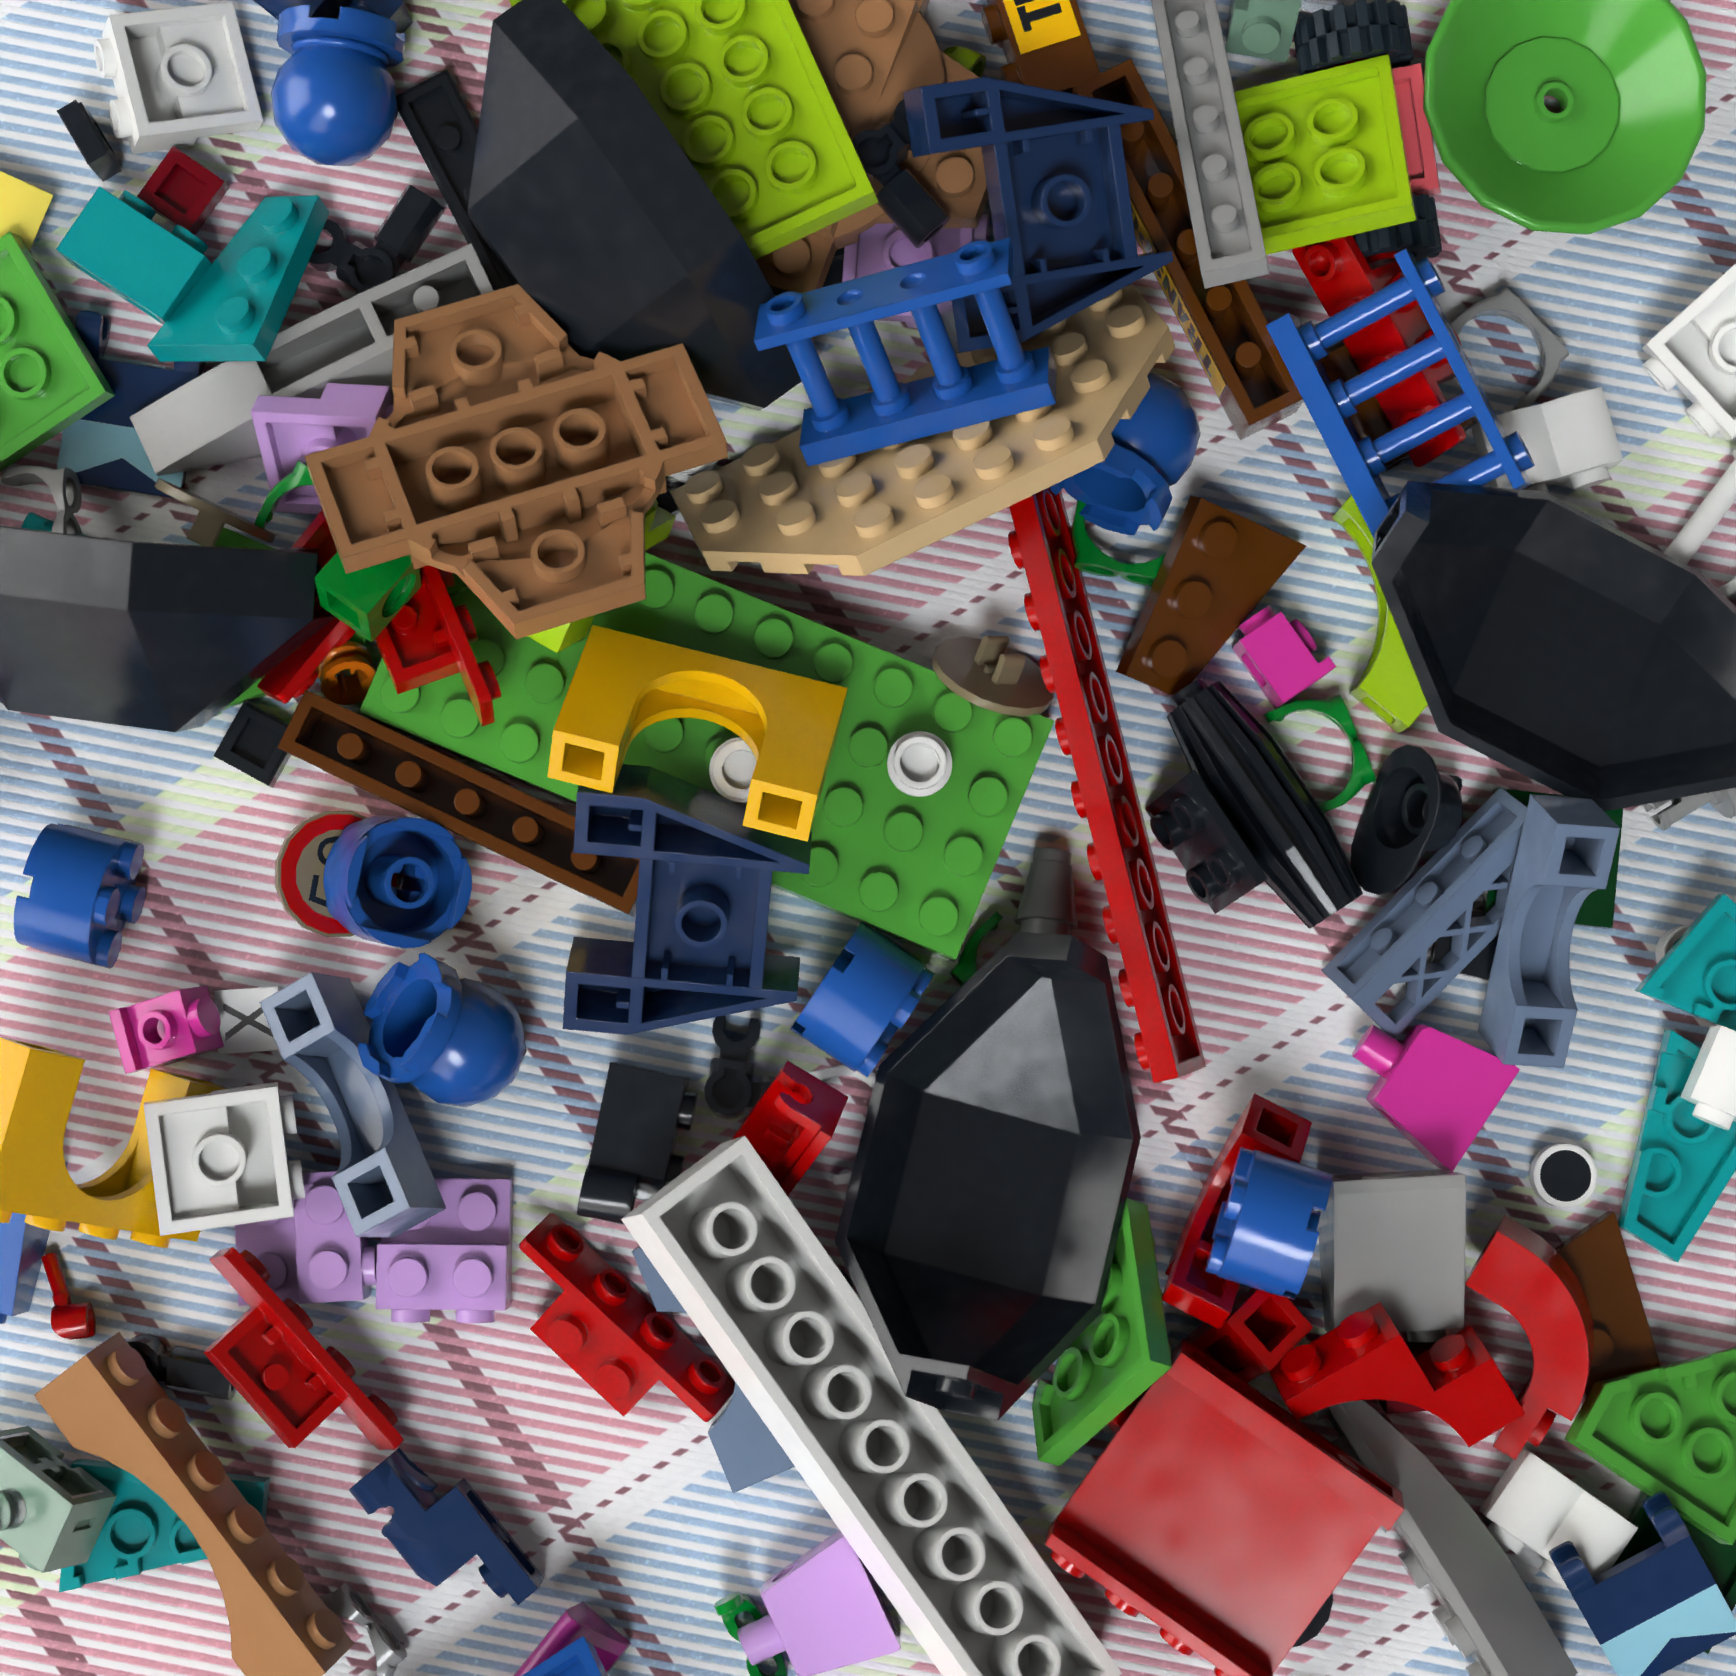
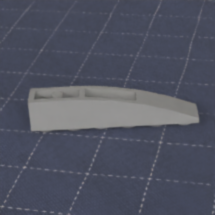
[130,244,494,476]
[1312,1400,1578,1676]

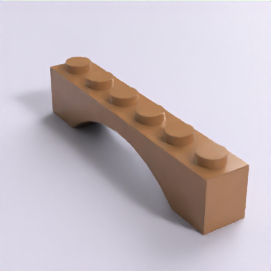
[34,1332,354,1676]

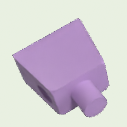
[737,1530,901,1676]

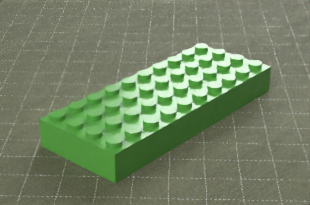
[359,552,1054,962]

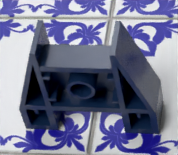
[903,77,1173,353]
[563,764,812,1035]

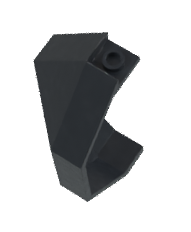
[468,0,802,411]
[1371,481,1736,812]
[0,526,335,732]
[835,932,1141,1421]

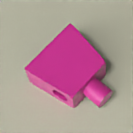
[1352,1025,1520,1172]

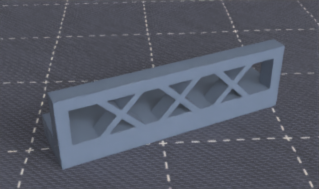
[1321,787,1527,1039]

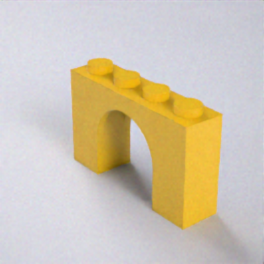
[547,625,848,842]
[0,1036,229,1248]

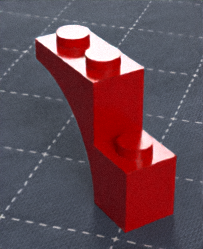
[1269,1302,1525,1447]

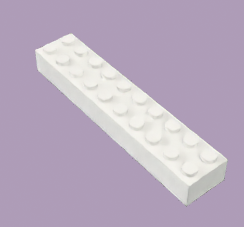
[621,1136,1122,1676]

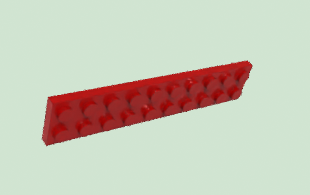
[1008,487,1206,1083]

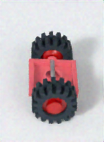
[1294,0,1442,270]

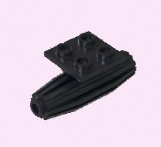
[1145,677,1363,929]

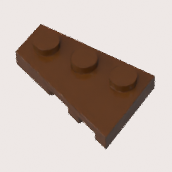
[1116,495,1306,696]
[1555,1211,1661,1400]

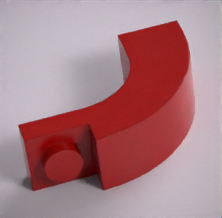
[1162,1093,1312,1330]
[1465,1214,1594,1460]

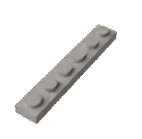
[1151,0,1270,289]

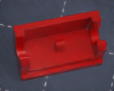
[731,1060,848,1196]

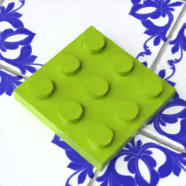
[1234,54,1416,255]

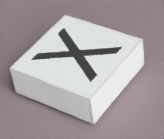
[214,986,282,1055]

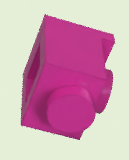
[1232,605,1336,709]
[108,985,224,1074]

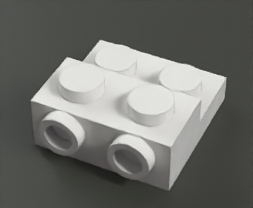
[94,1,263,154]
[1642,264,1736,440]
[143,1082,305,1236]

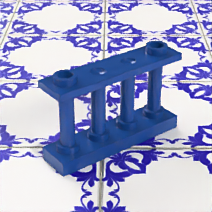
[754,237,1057,467]
[1265,249,1535,538]

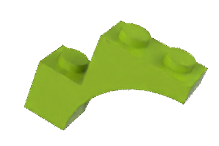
[1332,495,1428,734]

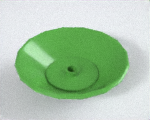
[1423,0,1707,235]

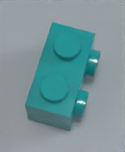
[56,186,212,325]

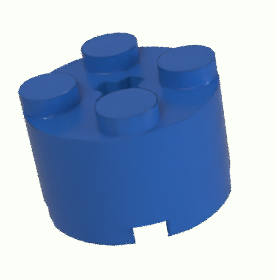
[323,815,472,948]
[14,823,146,969]
[790,921,935,1077]
[1205,1147,1332,1300]

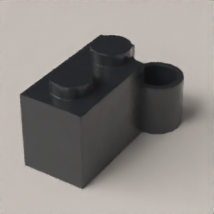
[577,1062,698,1225]

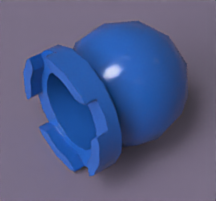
[271,5,406,166]
[1050,372,1201,535]
[358,953,527,1107]

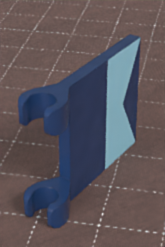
[57,310,206,499]
[1549,1491,1736,1676]

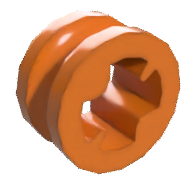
[317,641,376,705]

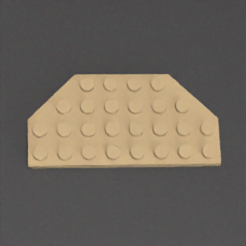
[670,284,1175,576]

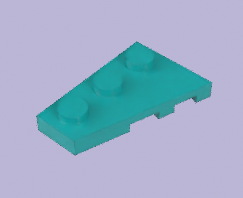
[147,195,330,362]
[1634,894,1736,1031]
[1618,1030,1736,1263]
[59,1459,270,1593]

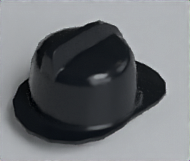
[1351,745,1463,895]

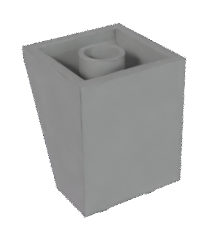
[1317,1169,1466,1343]

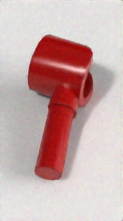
[41,1252,96,1340]

